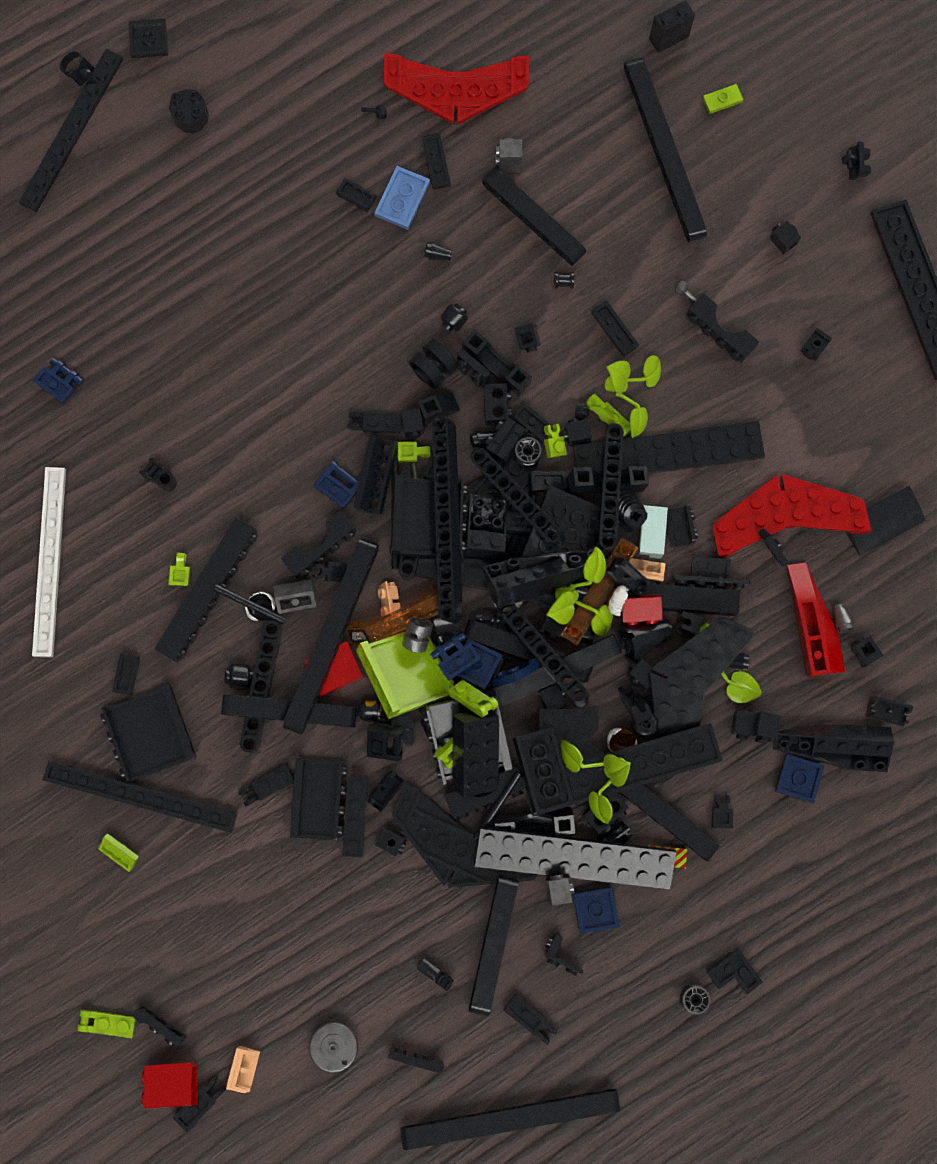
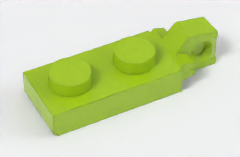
[587,394,631,437]

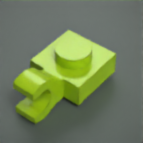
[398,442,431,462]
[169,553,191,587]

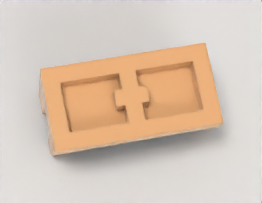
[628,557,665,584]
[226,1046,260,1093]

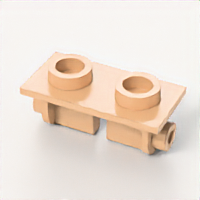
[378,581,402,623]

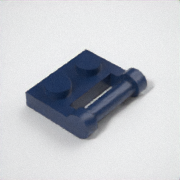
[314,461,359,509]
[490,659,539,688]

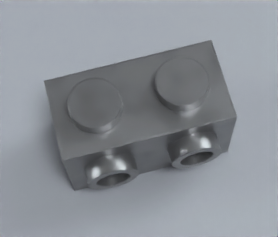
[495,138,522,173]
[274,579,316,614]
[546,875,574,906]

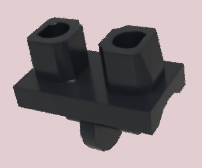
[841,141,871,180]

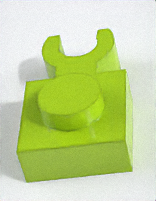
[544,424,567,458]

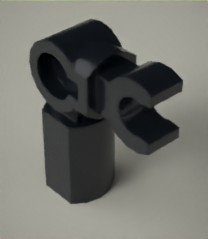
[417,958,454,991]

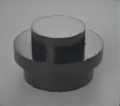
[575,402,590,420]

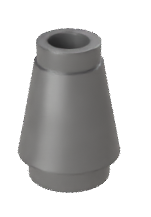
[832,604,855,633]

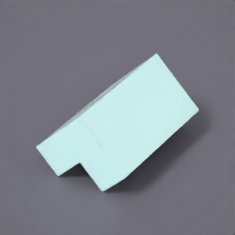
[639,505,668,559]

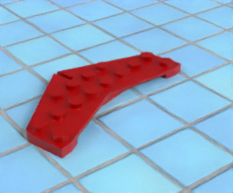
[384,54,529,125]
[713,474,871,558]

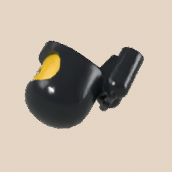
[357,698,391,727]

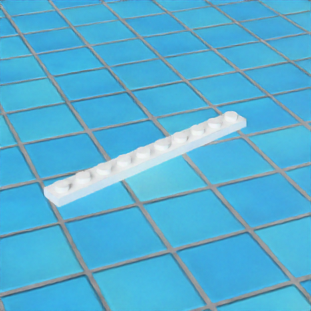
[32,467,66,657]

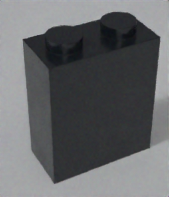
[649,0,695,53]

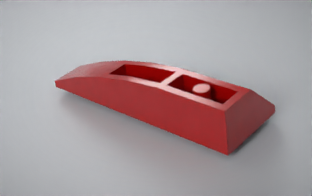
[787,562,845,678]

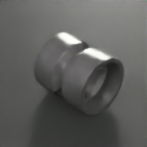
[402,617,433,653]

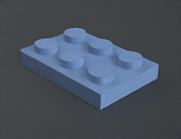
[374,166,430,230]

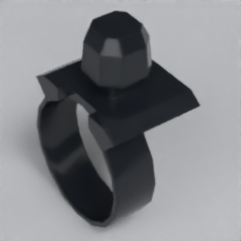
[60,51,95,86]

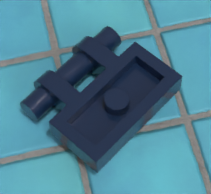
[33,358,84,404]
[430,632,481,681]

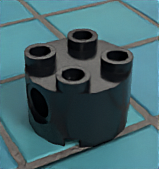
[169,89,209,133]

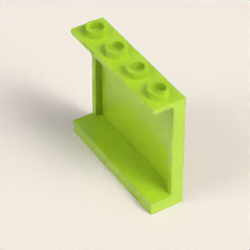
[356,631,455,719]

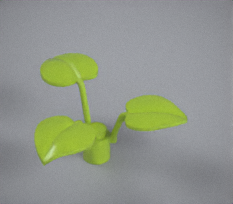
[605,355,661,438]
[546,547,613,637]
[700,623,762,703]
[561,740,631,824]

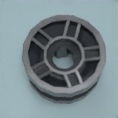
[514,437,542,467]
[680,984,710,1015]

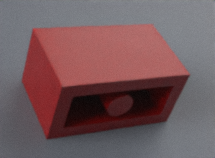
[621,594,662,625]

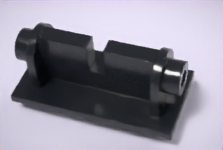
[367,770,405,812]
[596,821,633,843]

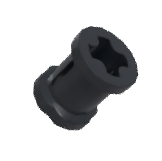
[554,272,574,289]

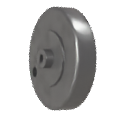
[309,1022,358,1073]

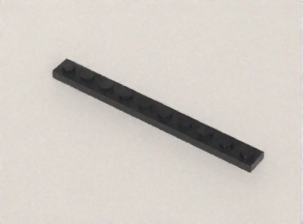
[19,49,123,212]
[43,761,237,833]

